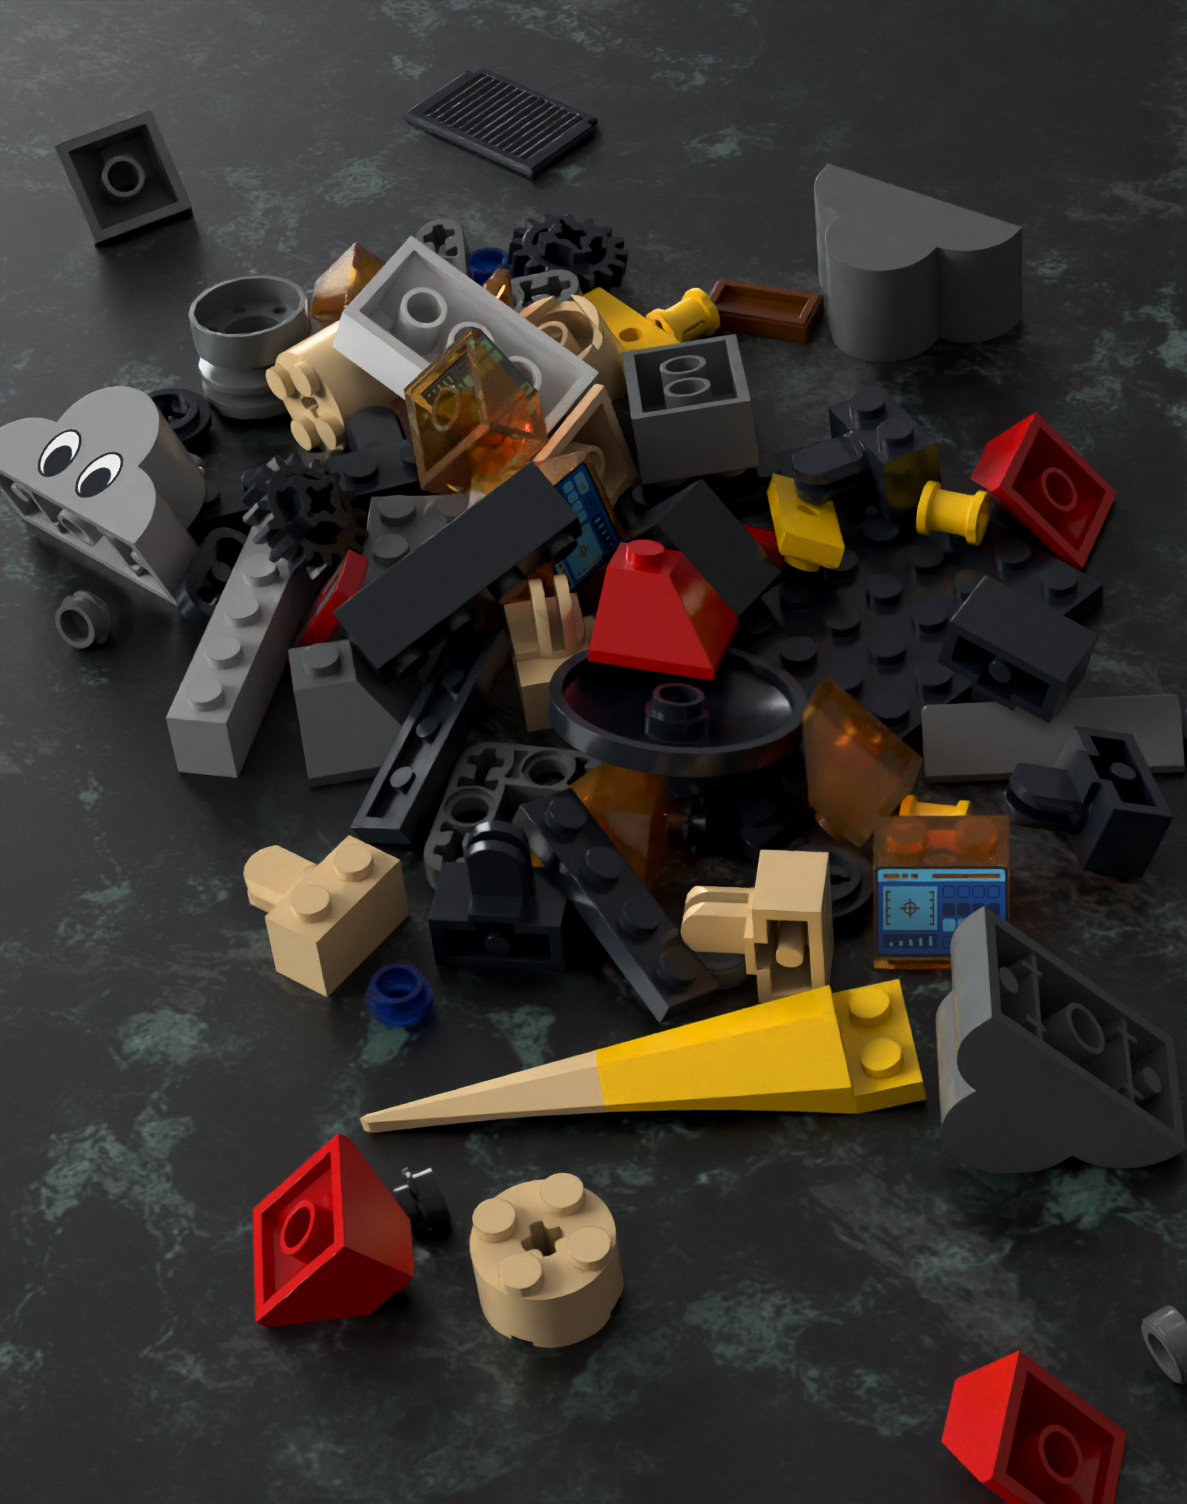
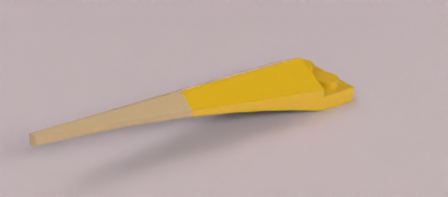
[360,979,927,1133]

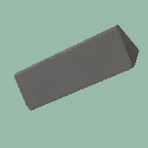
[921,694,1185,784]

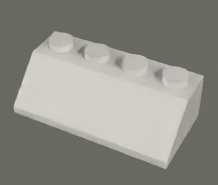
[332,236,599,477]

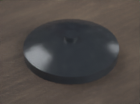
[548,647,808,778]

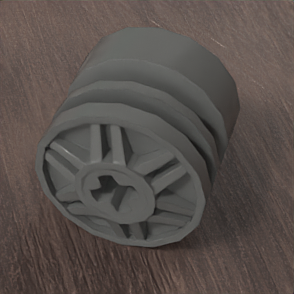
[188,275,312,420]

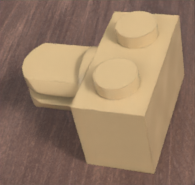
[504,574,595,732]
[243,835,410,997]
[680,850,834,1003]

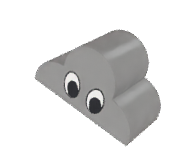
[0,386,205,606]

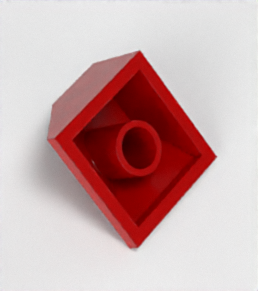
[970,412,1117,570]
[588,540,738,681]
[253,1133,415,1328]
[941,1350,1127,1504]

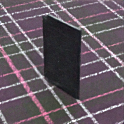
[404,67,598,177]

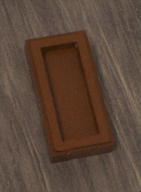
[703,278,825,344]

